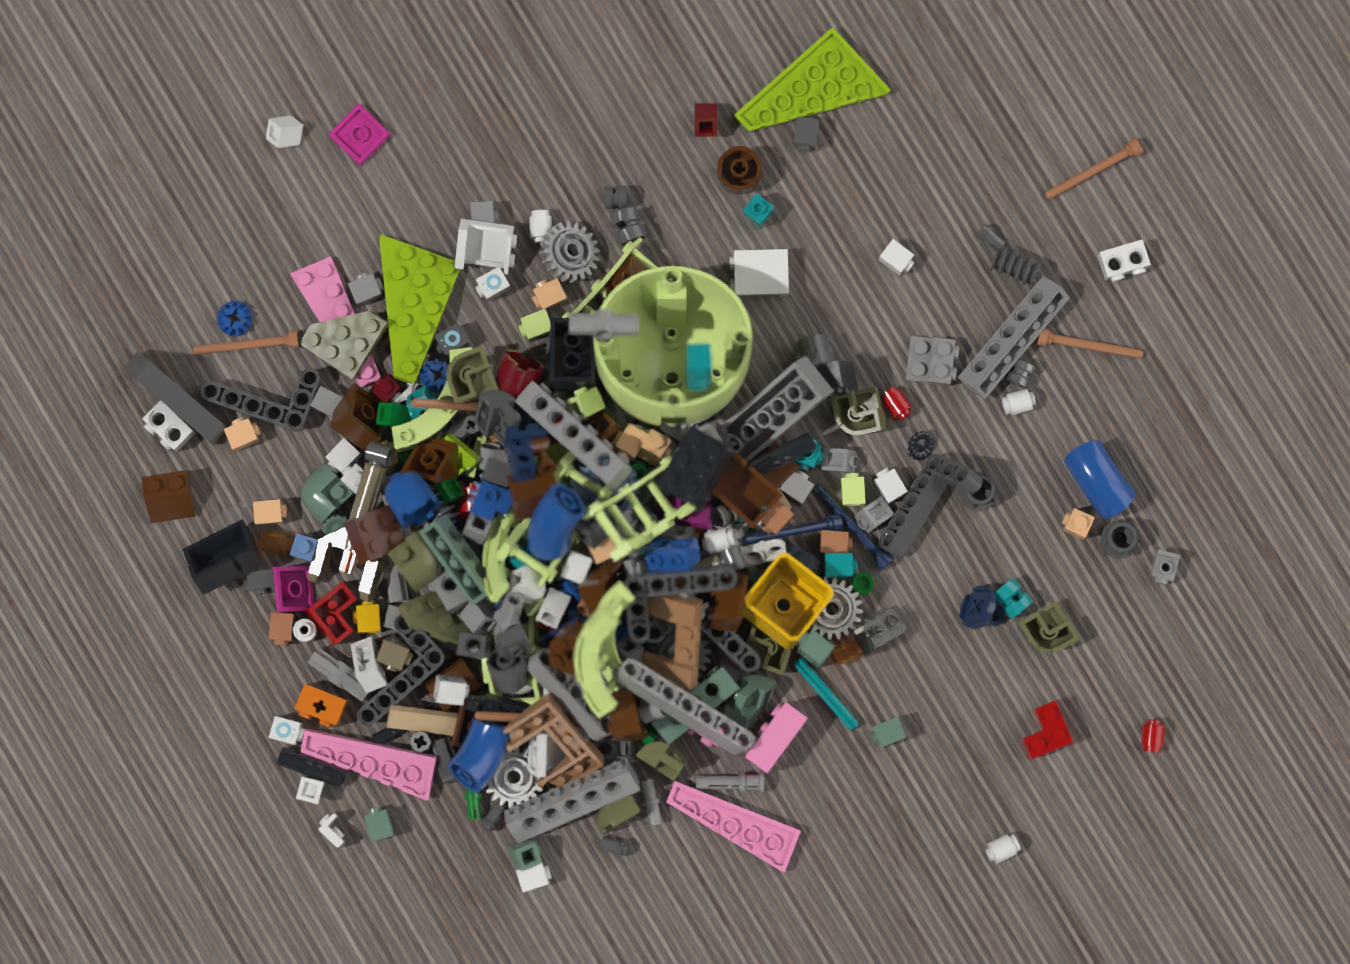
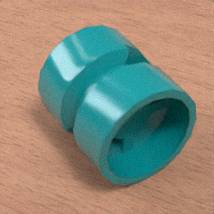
[995,577,1033,620]

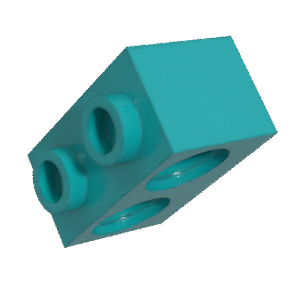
[686,343,712,391]
[823,553,857,579]

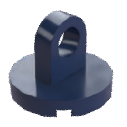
[959,585,1004,630]

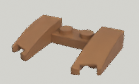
[638,594,703,691]
[503,693,604,788]

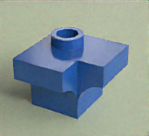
[470,481,511,521]

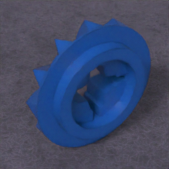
[217,301,253,336]
[419,359,448,394]

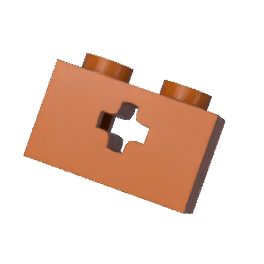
[294,684,348,728]

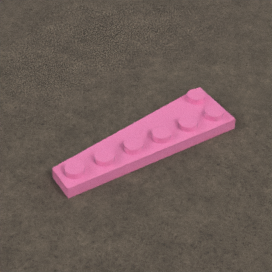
[290,257,381,388]
[301,728,437,800]
[667,781,801,873]

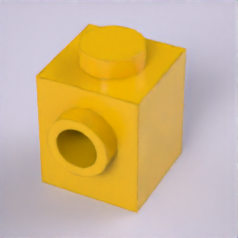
[353,600,382,634]

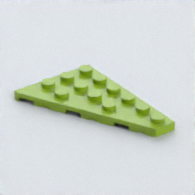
[734,27,891,133]
[379,235,461,385]

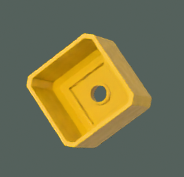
[743,553,833,649]

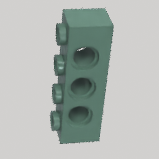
[419,514,487,606]
[796,630,834,668]
[652,667,740,745]

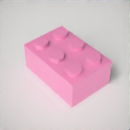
[745,702,808,774]

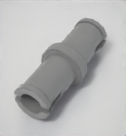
[639,779,663,826]

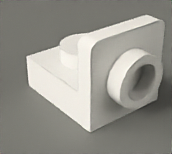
[318,813,345,848]

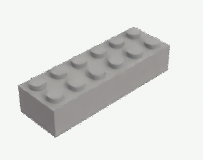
[720,356,834,466]

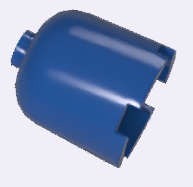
[385,472,441,530]

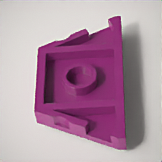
[653,493,714,530]

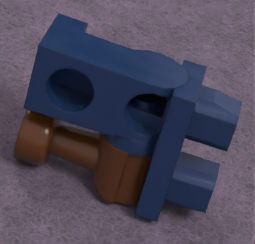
[503,423,556,482]

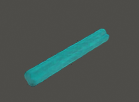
[793,657,859,730]

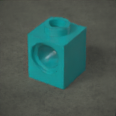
[742,193,774,228]

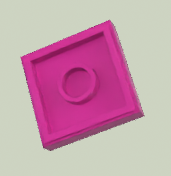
[328,103,391,166]

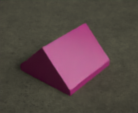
[273,566,314,613]

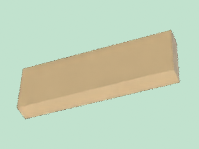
[387,705,458,736]

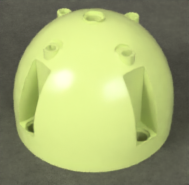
[594,266,752,427]

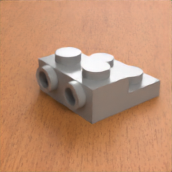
[905,336,959,386]

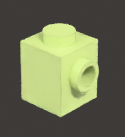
[564,386,605,418]

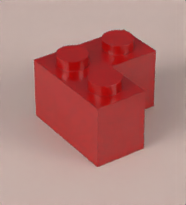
[304,582,357,645]
[1021,700,1073,760]

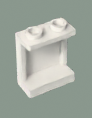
[455,219,517,275]
[730,249,789,298]
[527,728,590,778]

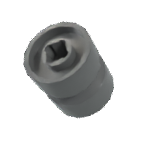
[610,206,647,246]

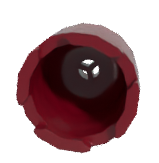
[494,349,545,406]

